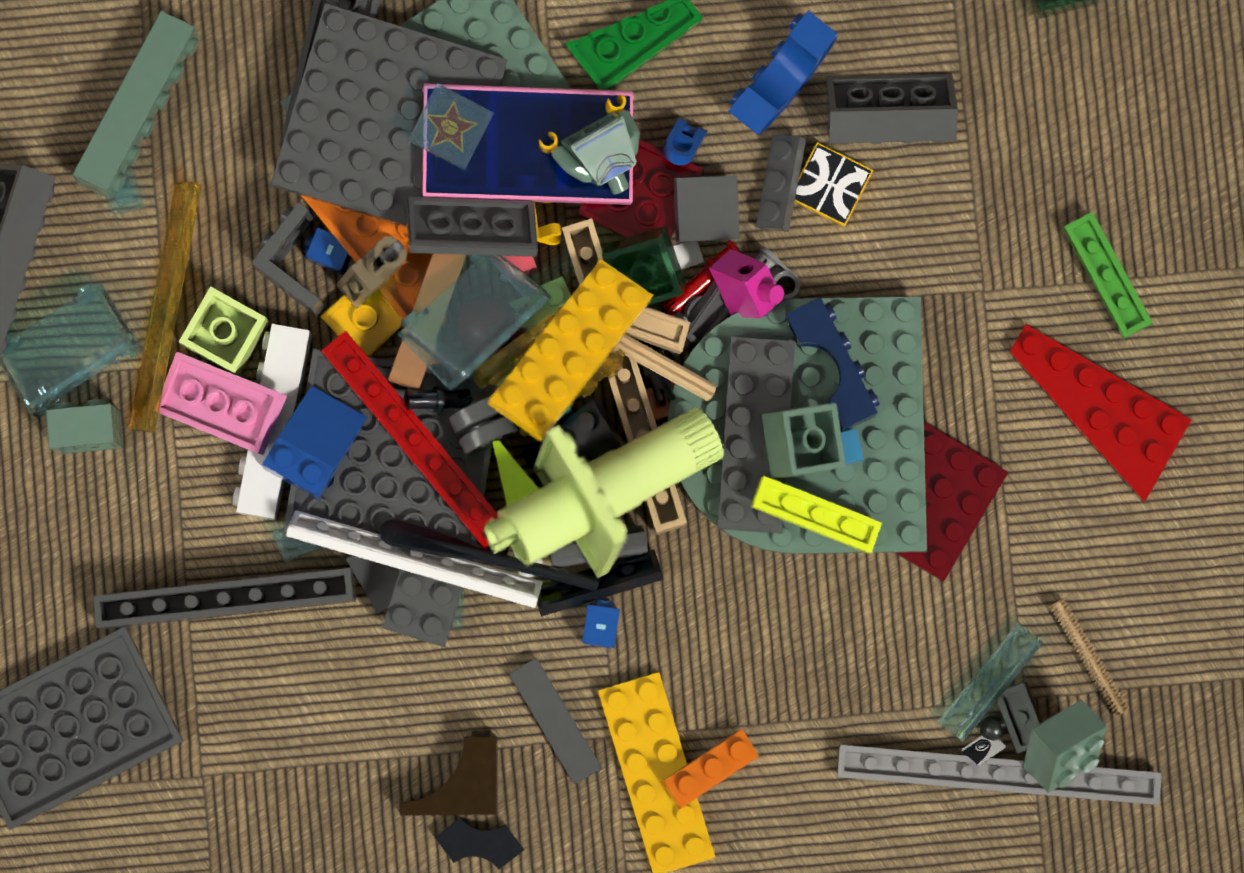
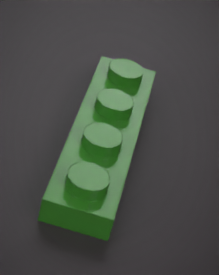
[1063,212,1153,339]

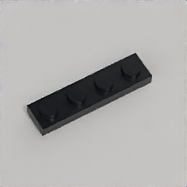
[537,549,664,617]

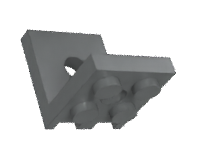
[251,202,325,317]

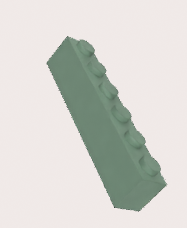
[73,11,199,199]

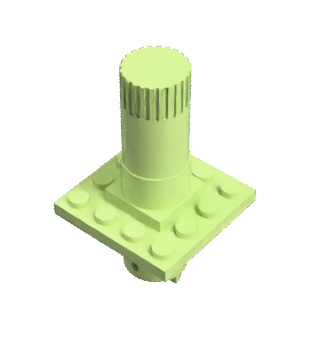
[484,407,724,578]

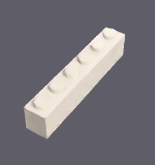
[233,324,312,521]

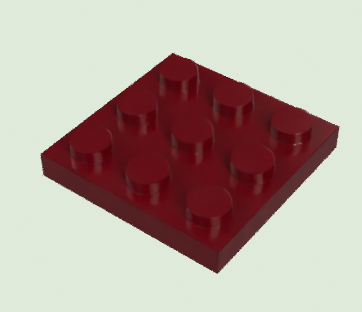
[577,139,704,256]

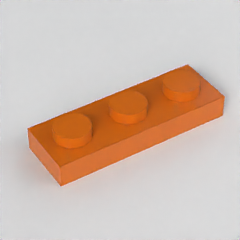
[661,729,759,809]

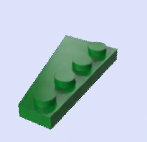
[565,0,703,90]

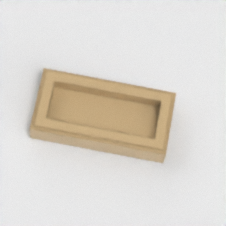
[626,307,690,354]

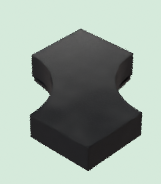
[435,818,525,869]

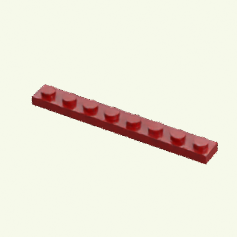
[321,331,498,549]

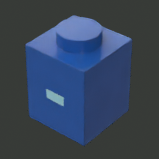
[303,228,351,275]
[582,600,620,648]

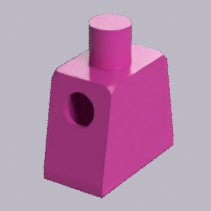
[709,249,784,319]

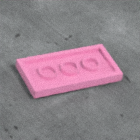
[153,352,287,455]

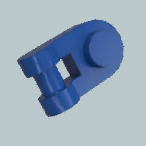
[663,117,708,165]

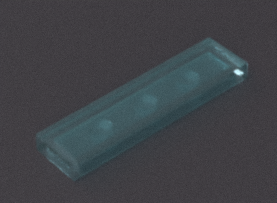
[937,623,1043,742]

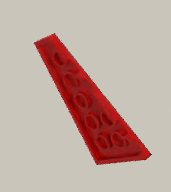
[1009,324,1192,503]

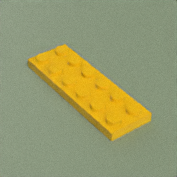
[488,259,653,442]
[598,672,716,873]

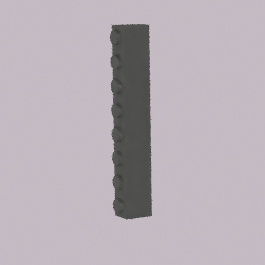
[93,568,356,630]

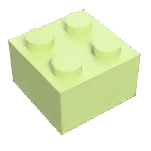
[179,286,270,376]

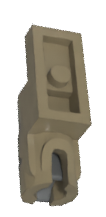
[336,236,407,309]

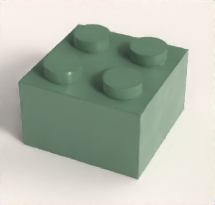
[46,399,123,454]
[761,403,846,478]
[1023,699,1107,793]

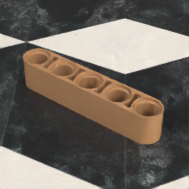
[388,254,466,390]

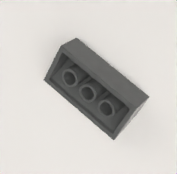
[826,74,958,145]

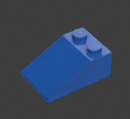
[262,386,368,501]

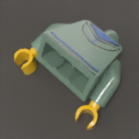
[539,94,640,195]

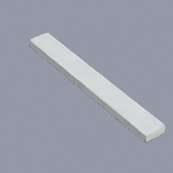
[286,510,542,608]

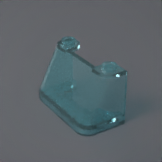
[398,255,551,391]
[0,282,145,418]

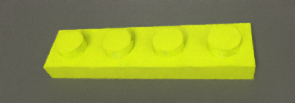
[750,476,882,554]

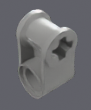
[755,246,800,300]

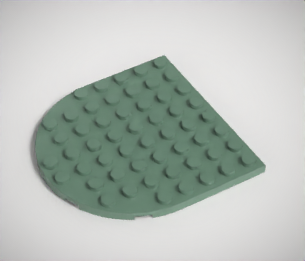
[668,297,927,554]

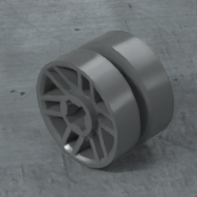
[449,396,519,456]

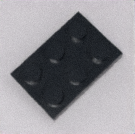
[522,399,625,470]

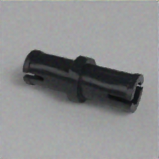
[404,387,472,412]

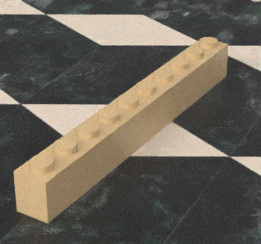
[562,218,687,535]

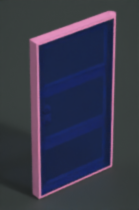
[422,83,634,205]

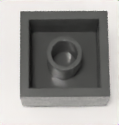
[382,569,464,647]

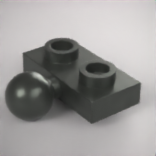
[980,681,1042,754]

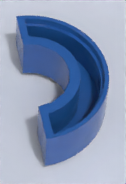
[728,11,838,135]

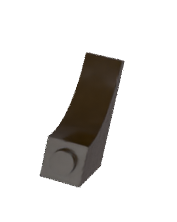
[400,730,498,816]

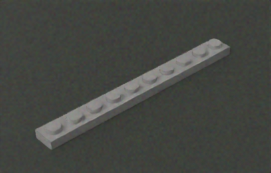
[837,745,1162,805]

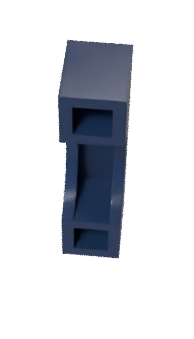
[785,297,880,432]

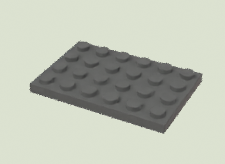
[0,627,184,830]

